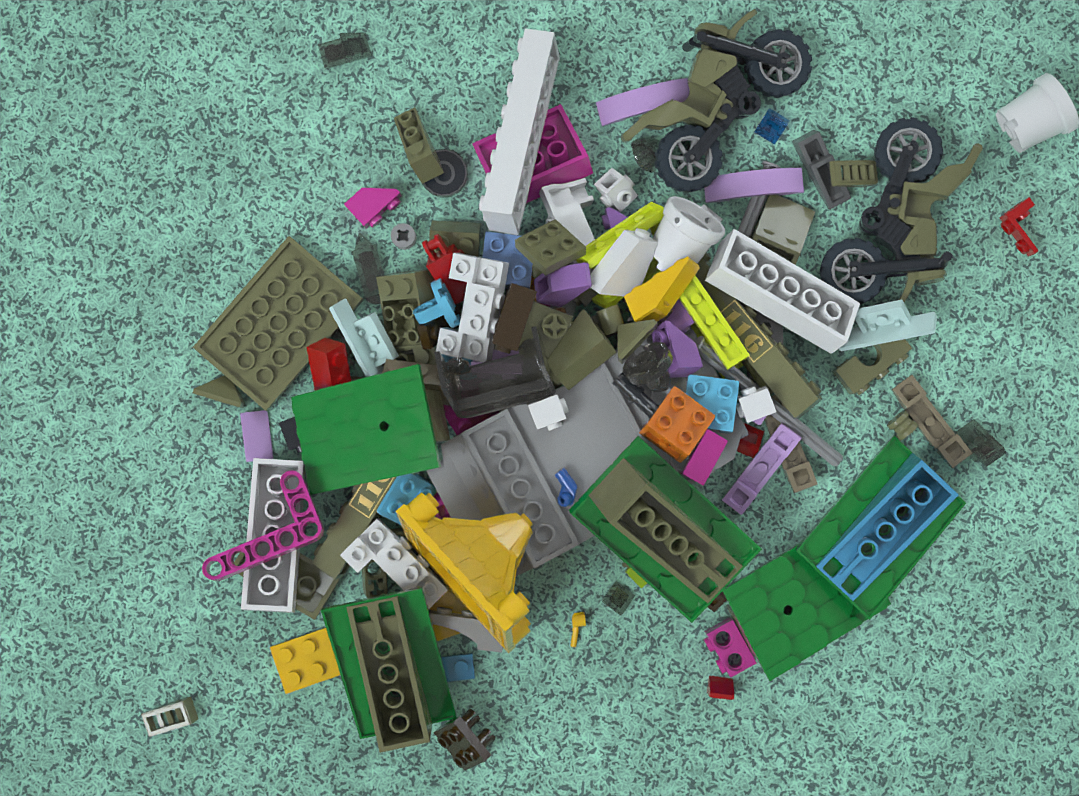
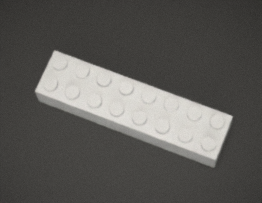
[479,29,560,235]

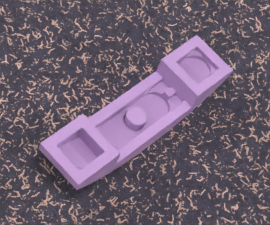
[596,78,689,126]
[704,168,804,203]
[722,423,802,515]

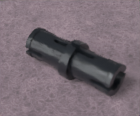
[612,372,660,418]

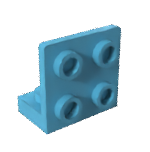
[686,374,739,434]
[377,473,437,525]

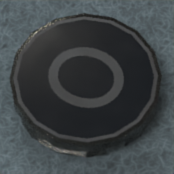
[423,149,468,198]

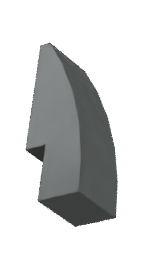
[792,130,851,210]

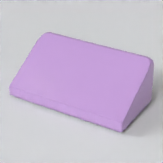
[240,410,274,462]

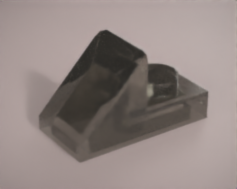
[318,32,372,70]
[955,419,1006,467]

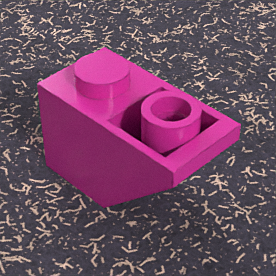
[344,188,402,229]

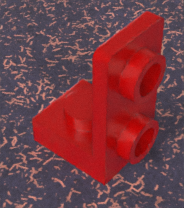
[999,197,1039,257]

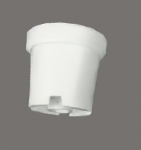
[996,73,1079,153]
[651,196,725,272]

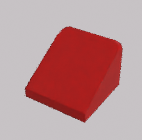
[737,423,765,458]
[707,676,734,700]

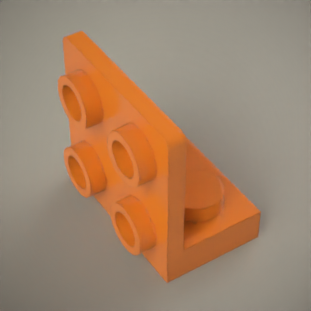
[639,386,715,463]

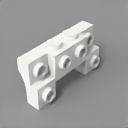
[539,178,595,274]
[436,253,509,362]
[340,518,449,609]

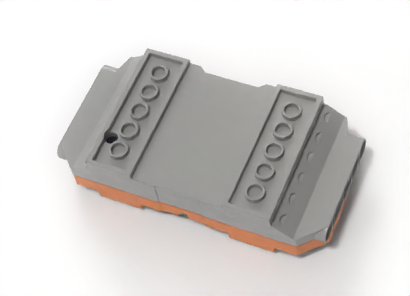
[427,328,748,576]

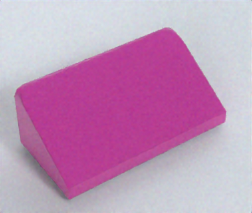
[681,429,728,486]

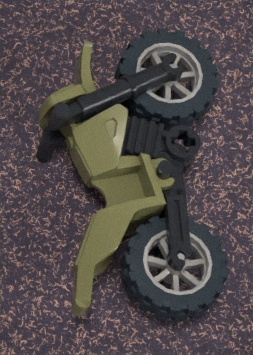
[621,9,812,193]
[820,117,983,305]

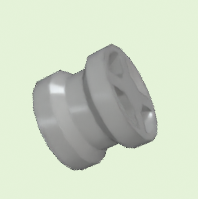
[391,223,417,250]

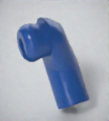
[555,468,578,507]

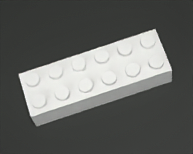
[705,229,860,354]
[241,458,306,613]

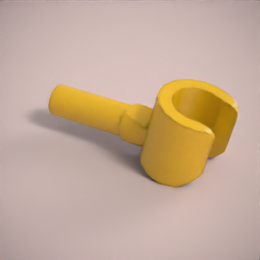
[570,612,586,647]

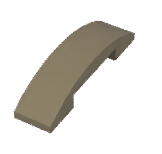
[892,375,973,468]
[764,395,818,493]

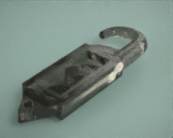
[352,233,385,328]

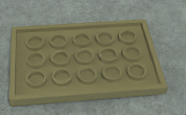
[193,236,364,411]

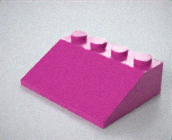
[472,104,593,203]

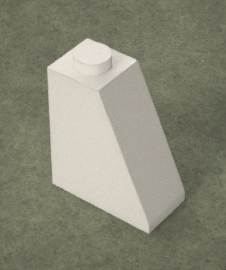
[590,228,658,296]

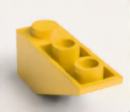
[624,256,700,322]

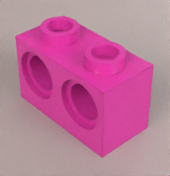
[703,617,757,678]

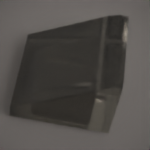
[601,581,635,616]

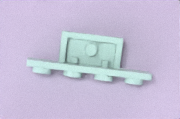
[329,299,399,377]
[839,300,937,351]

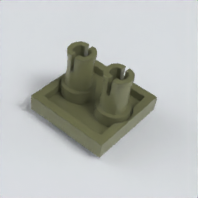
[515,219,586,278]

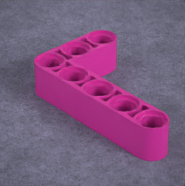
[202,470,324,581]

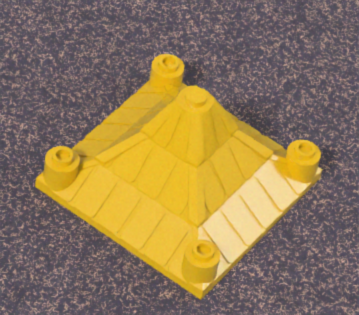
[396,492,533,654]

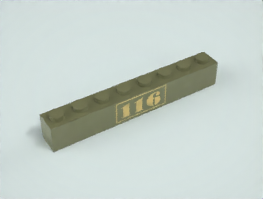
[695,252,822,418]
[312,411,446,579]

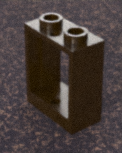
[492,283,537,354]

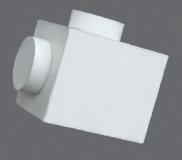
[736,386,776,423]
[528,395,569,431]

